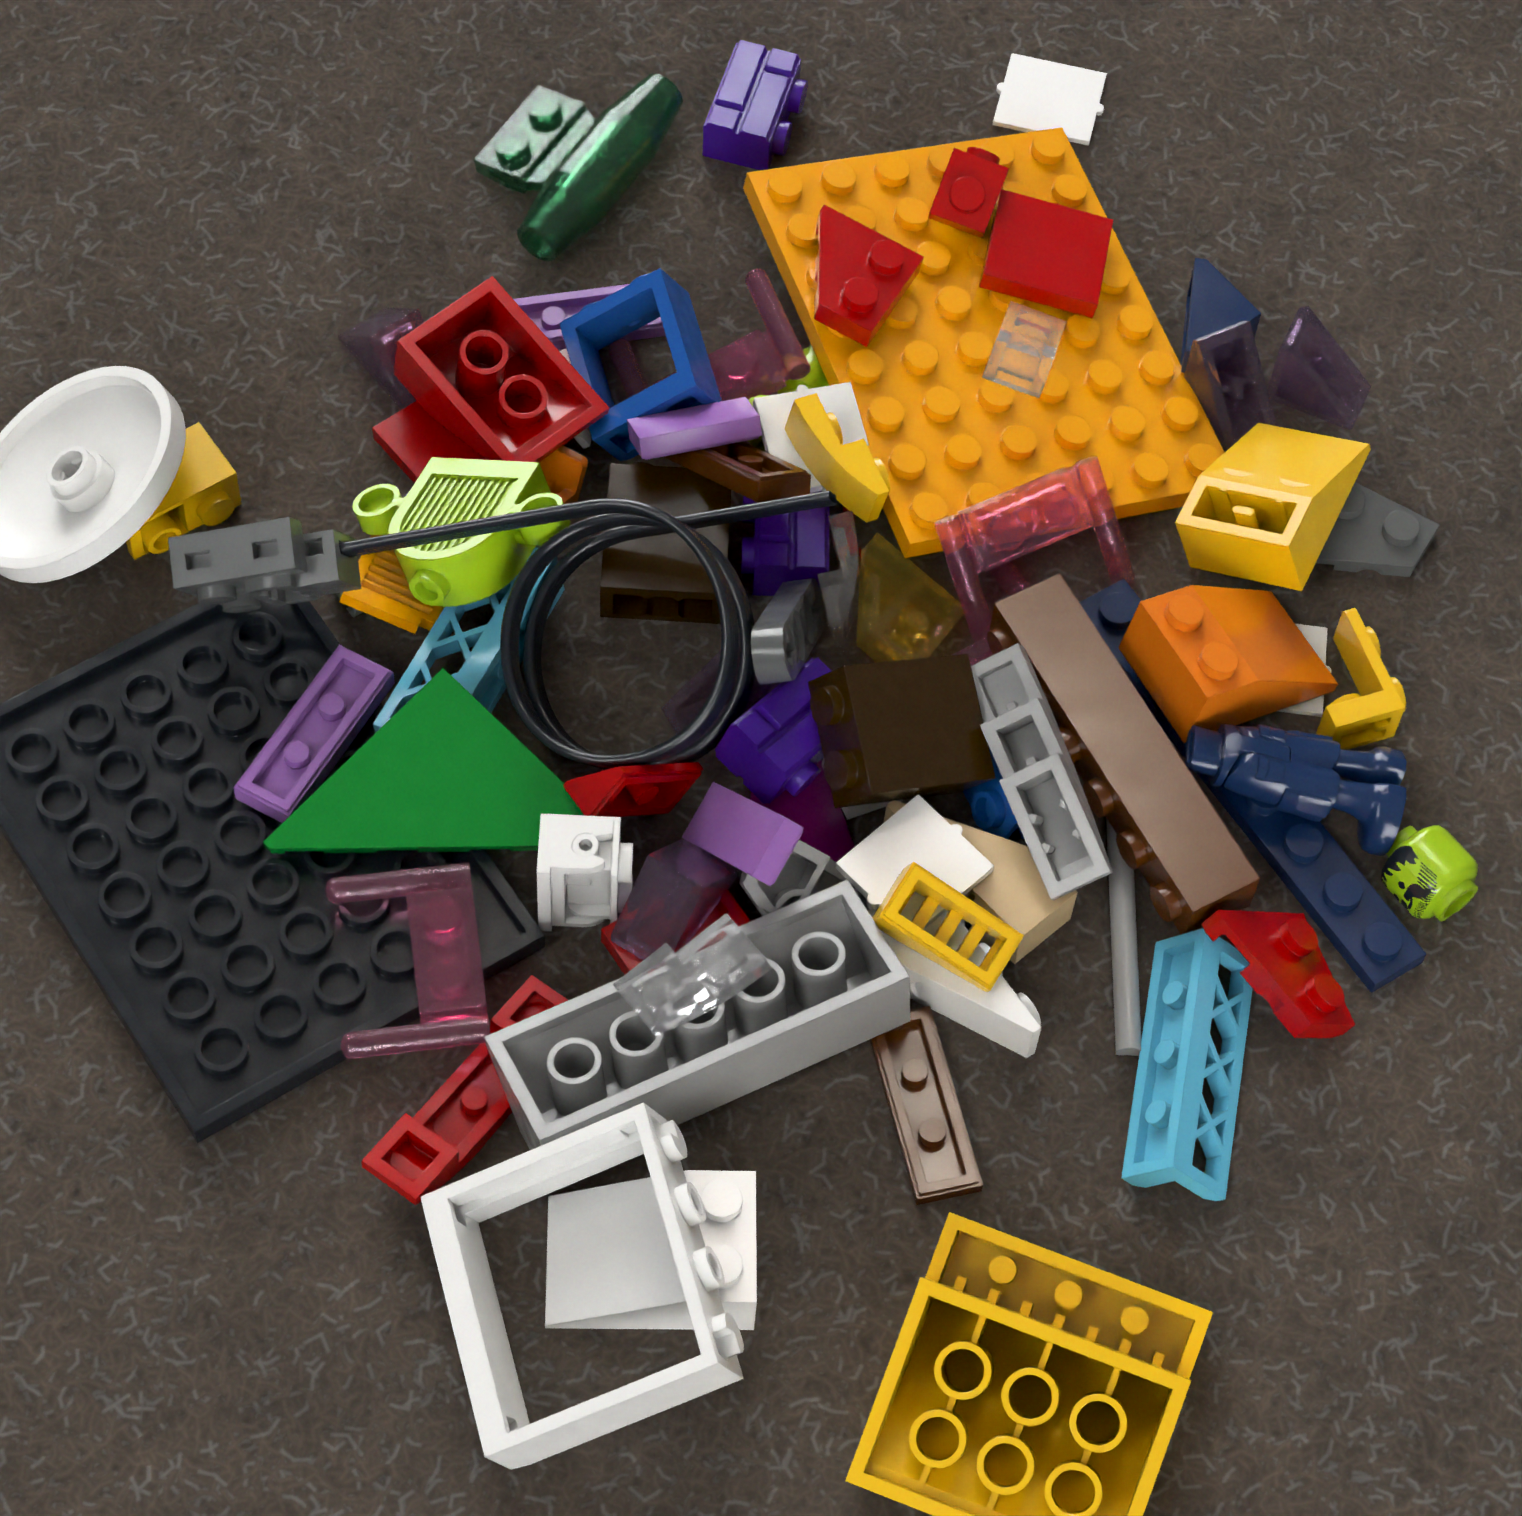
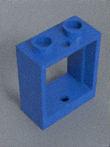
[559,268,722,461]

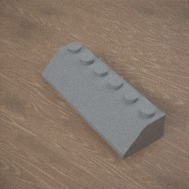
[484,880,910,1150]

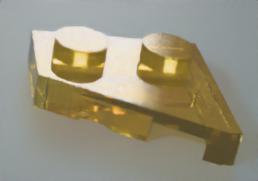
[856,532,968,662]

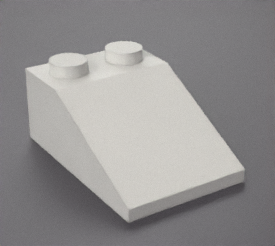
[545,1170,757,1330]

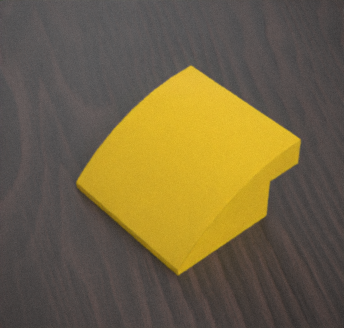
[845,1212,1213,1516]

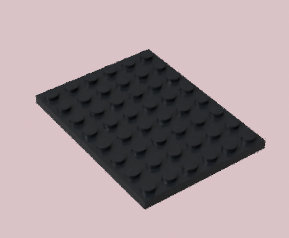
[0,600,545,1143]

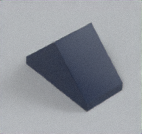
[1180,258,1261,384]

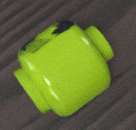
[1381,825,1478,922]

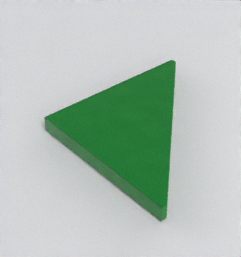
[263,668,622,854]

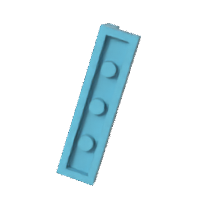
[373,547,565,733]
[1121,928,1253,1201]

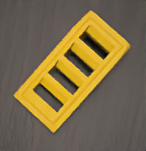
[872,862,1024,992]

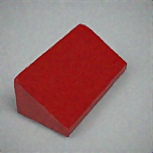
[563,762,703,817]

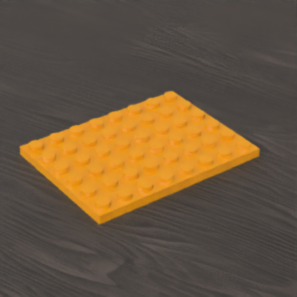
[743,127,1225,558]

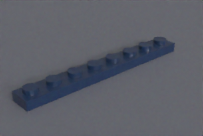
[1079,579,1426,993]

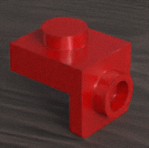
[928,147,1009,238]

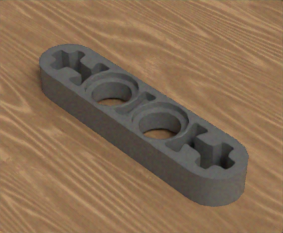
[751,578,824,685]

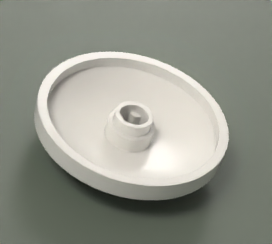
[0,366,186,583]

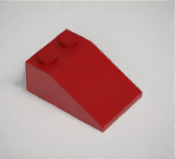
[393,276,609,462]

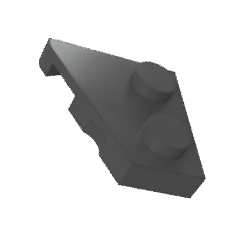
[1316,482,1440,577]

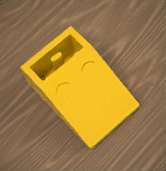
[1175,423,1371,591]

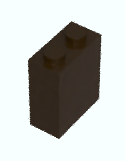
[600,462,731,624]
[808,654,996,808]

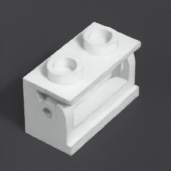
[536,814,633,932]

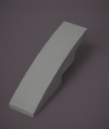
[971,643,1113,900]

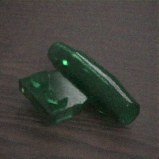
[474,74,683,261]

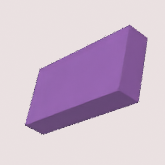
[627,397,762,460]

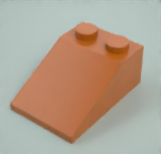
[1118,585,1338,743]

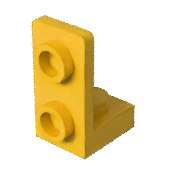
[1316,608,1406,750]

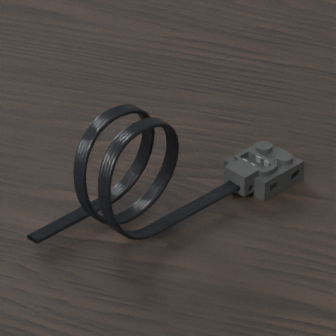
[168,490,837,770]

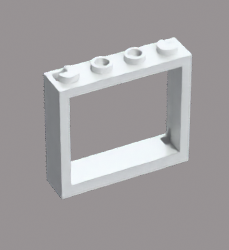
[420,1102,744,1469]

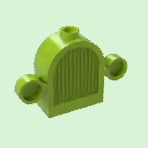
[352,457,571,607]

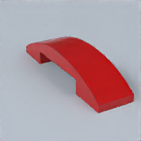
[362,975,568,1205]

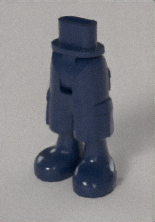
[1185,724,1406,856]

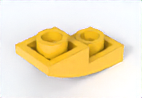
[784,393,890,523]

